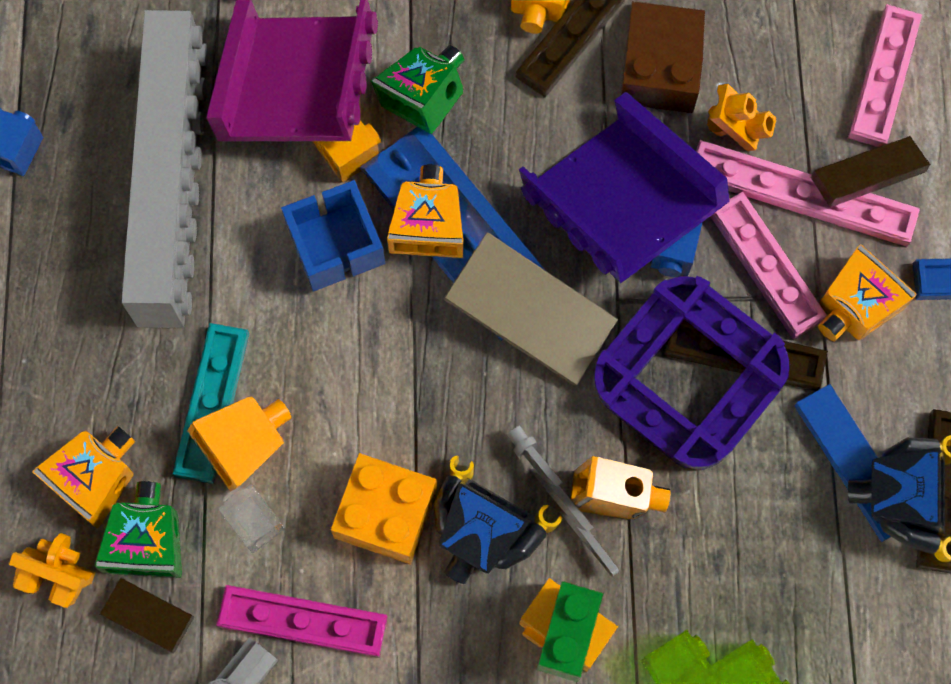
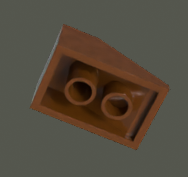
[620,1,705,113]

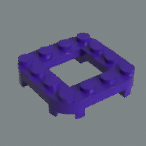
[595,276,789,470]

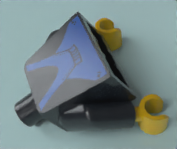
[848,435,951,562]
[434,456,562,584]

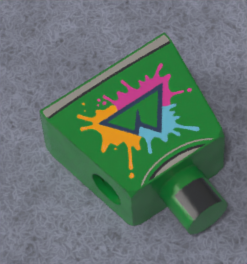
[371,45,464,134]
[95,481,182,578]

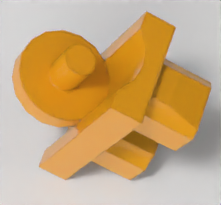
[707,84,776,151]
[9,533,96,608]

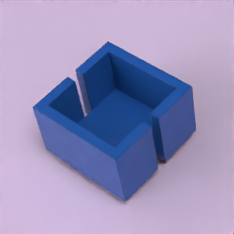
[281,180,385,292]

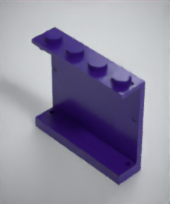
[519,92,730,283]

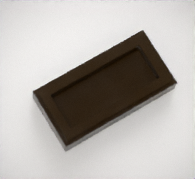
[100,578,194,654]

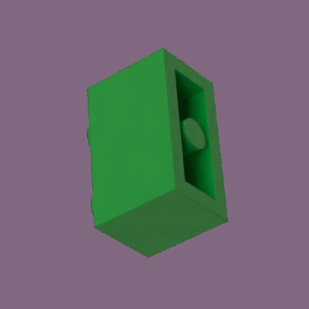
[536,581,604,682]

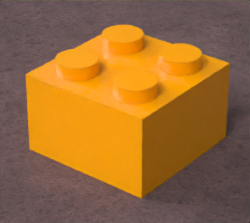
[331,453,437,565]

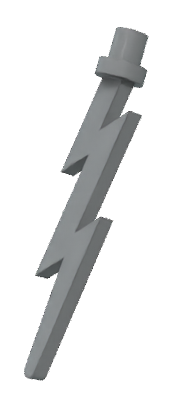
[507,426,619,577]

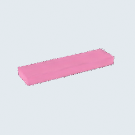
[848,4,922,147]
[710,192,827,340]

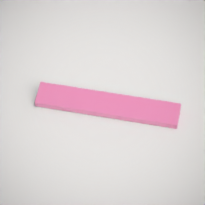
[696,140,920,247]

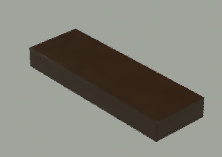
[811,136,931,207]

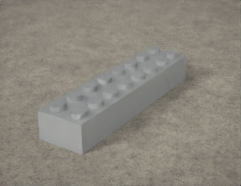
[122,10,208,328]

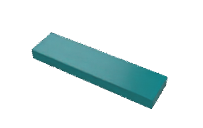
[173,323,250,484]

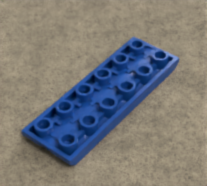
[360,127,546,341]

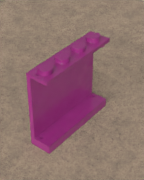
[206,0,378,141]

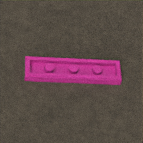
[216,585,388,658]

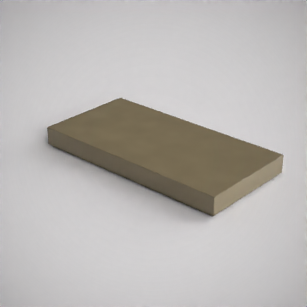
[443,232,618,386]

